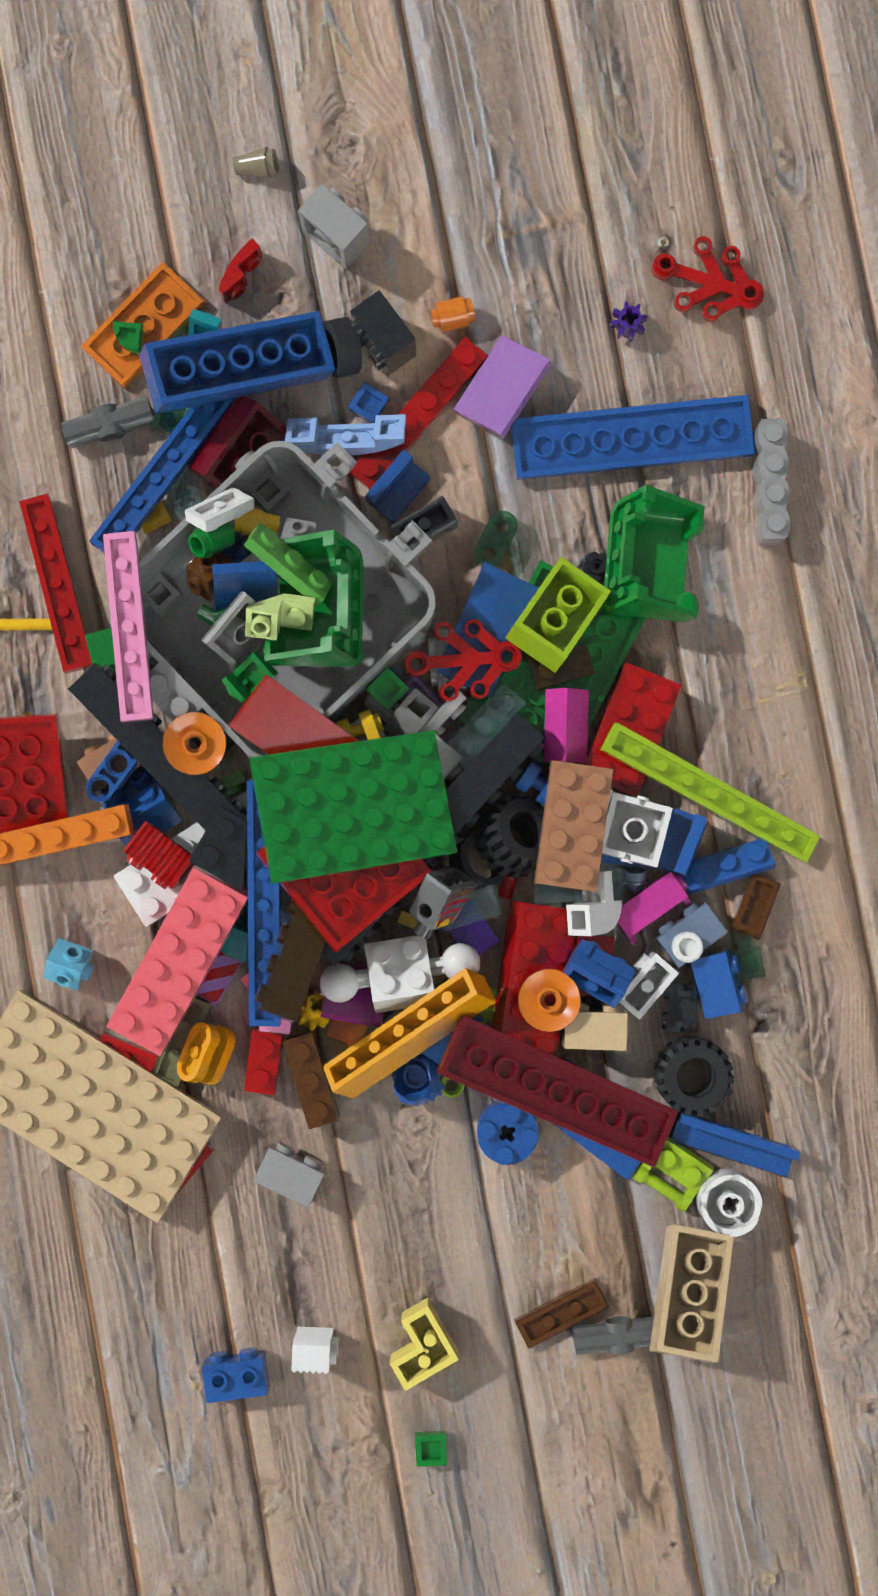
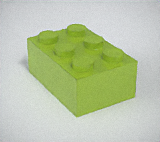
[505,557,611,672]

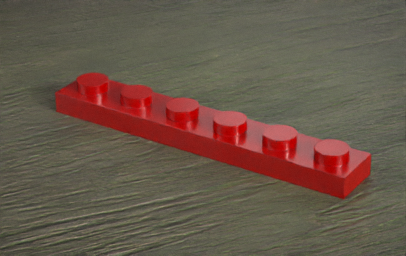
[349,337,488,490]
[19,494,93,674]

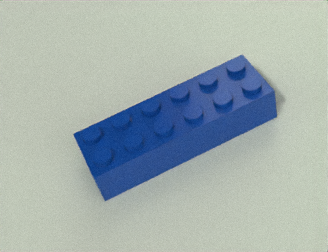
[139,311,335,414]

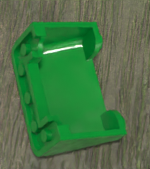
[603,485,705,622]
[263,529,364,667]

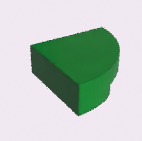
[113,321,144,356]

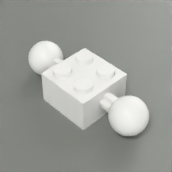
[320,935,480,1013]

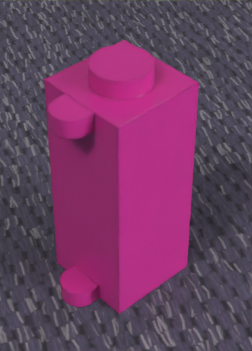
[544,688,589,764]
[617,872,692,945]

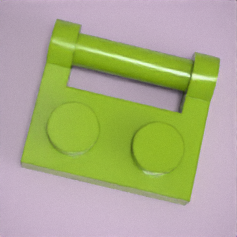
[632,1136,714,1212]

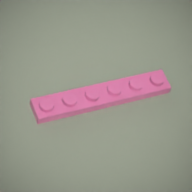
[103,531,154,723]

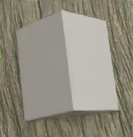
[201,592,266,669]

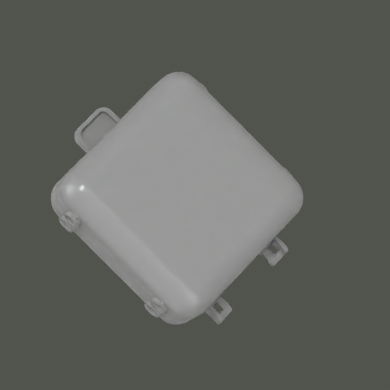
[139,441,436,757]

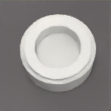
[671,931,703,963]

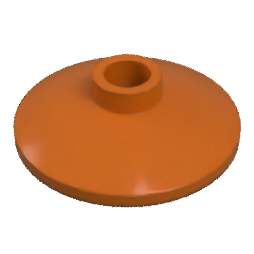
[163,712,226,775]
[518,969,581,1032]

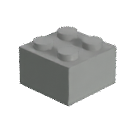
[298,184,370,270]

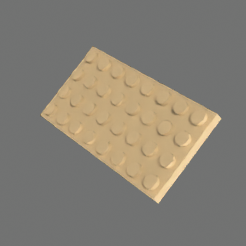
[0,990,223,1223]

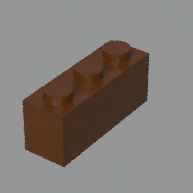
[283,1030,340,1130]

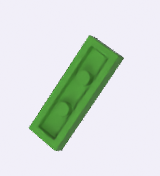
[244,522,333,607]

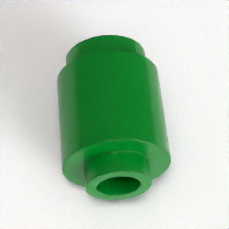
[188,522,235,558]

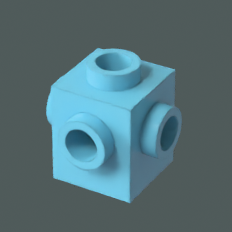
[44,938,94,991]

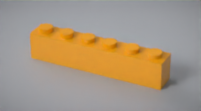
[323,968,496,1099]

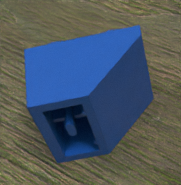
[99,768,182,846]

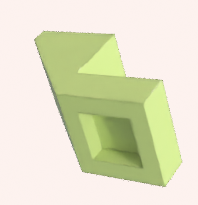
[245,593,315,640]

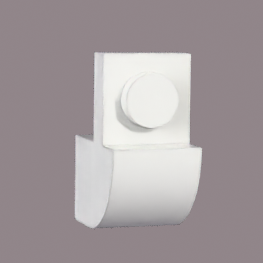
[566,871,622,936]

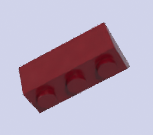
[188,396,286,489]

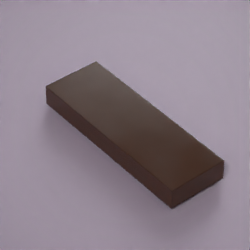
[514,1278,609,1349]

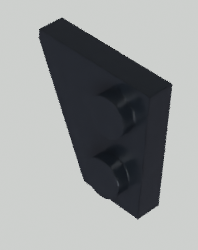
[188,806,247,890]

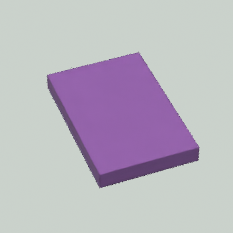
[453,335,552,438]

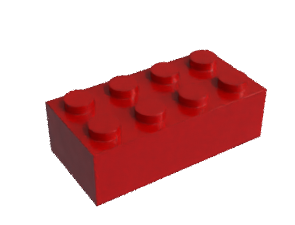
[583,662,682,798]

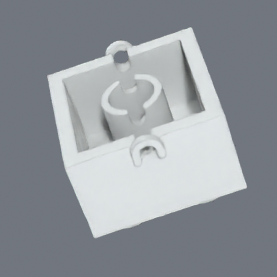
[602,792,673,868]

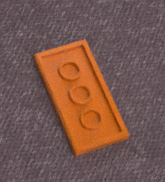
[81,262,207,389]

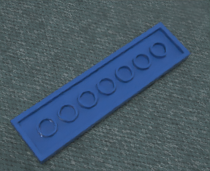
[511,395,755,480]

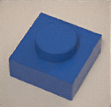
[348,382,389,423]

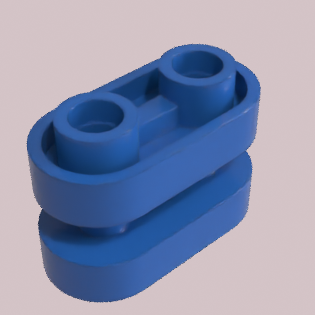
[515,759,548,806]

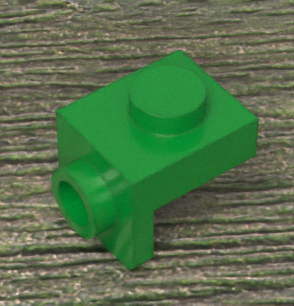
[222,650,279,704]

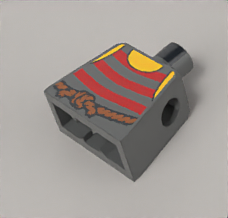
[409,866,478,939]

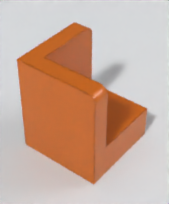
[327,1019,368,1047]

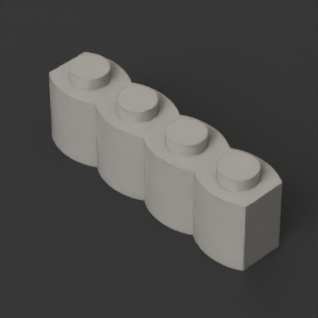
[752,418,790,545]

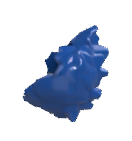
[391,1053,445,1106]

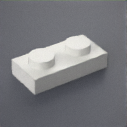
[185,487,254,532]
[419,691,466,737]

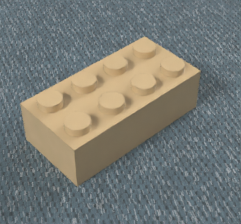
[649,1224,734,1363]

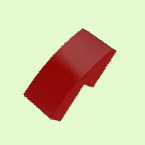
[218,238,263,303]

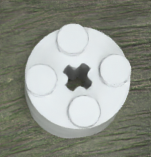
[696,1168,762,1237]

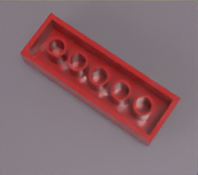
[491,900,575,1057]

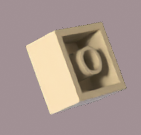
[560,1002,628,1051]

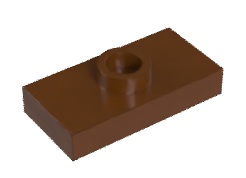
[731,874,781,940]

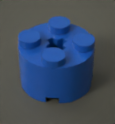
[476,1100,538,1165]

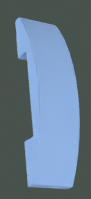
[285,414,406,455]

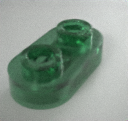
[474,511,518,567]

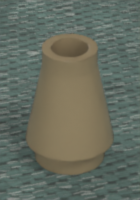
[233,147,279,178]

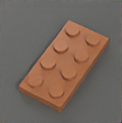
[534,760,613,892]

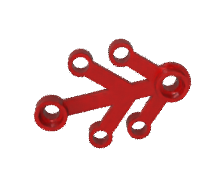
[652,236,764,322]
[404,619,522,702]

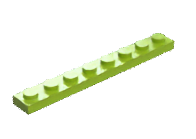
[600,723,820,863]

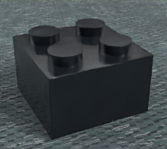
[350,290,416,376]

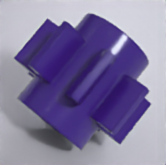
[610,301,648,342]

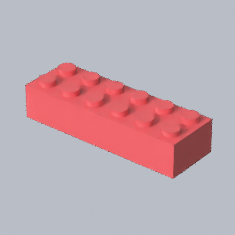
[106,865,248,1056]

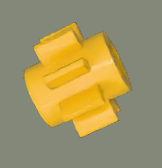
[298,991,329,1031]

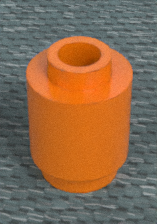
[430,296,476,333]

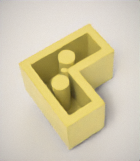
[390,1297,459,1391]

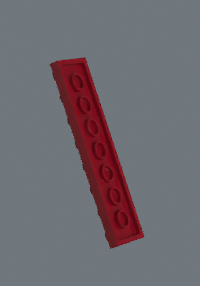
[436,1015,679,1168]

